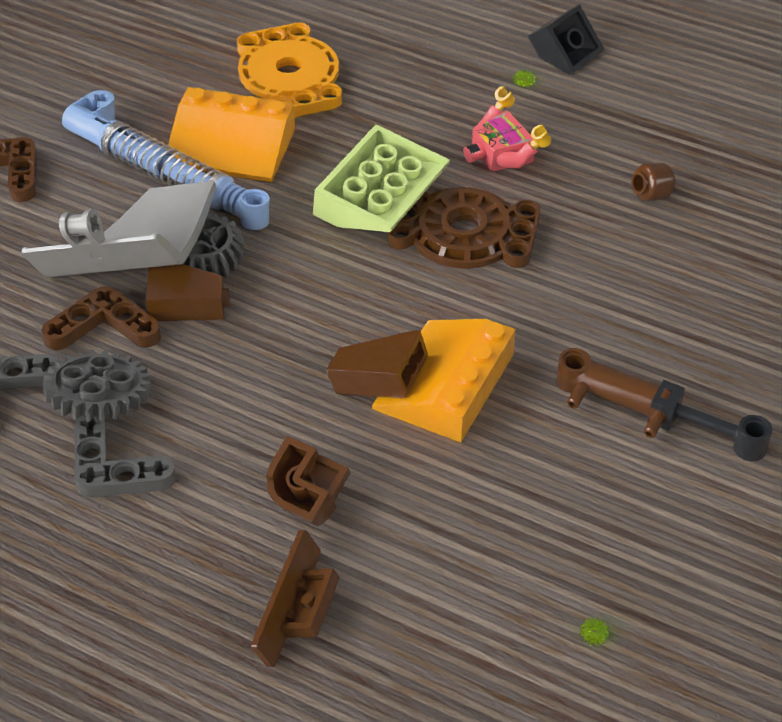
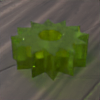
[513,69,535,88]
[580,616,609,646]

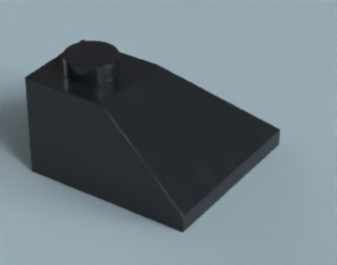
[528,4,605,74]

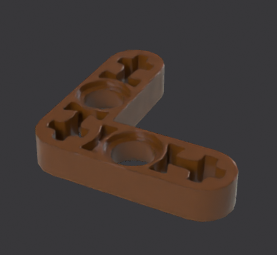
[0,137,37,202]
[41,286,161,350]

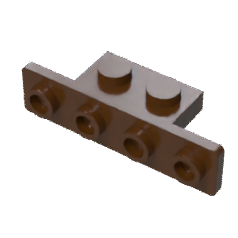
[251,530,340,667]

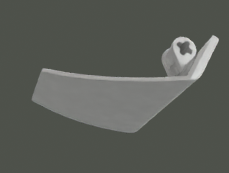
[21,180,216,277]

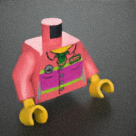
[463,86,551,171]

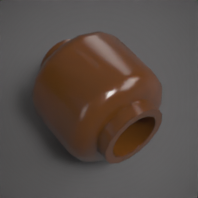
[631,163,676,201]

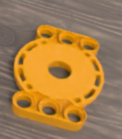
[237,23,342,117]

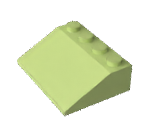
[313,124,450,232]

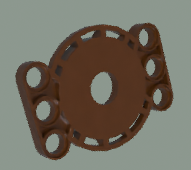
[387,187,540,269]

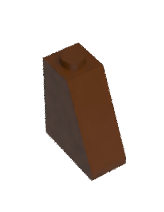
[146,264,230,321]
[327,330,428,398]

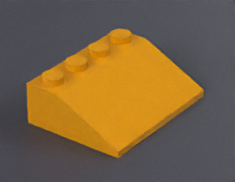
[167,87,295,183]
[372,319,516,443]

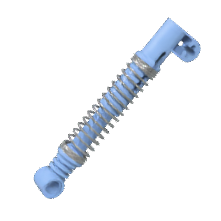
[62,90,270,230]

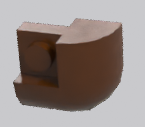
[266,436,351,526]

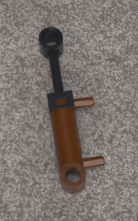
[556,348,773,462]

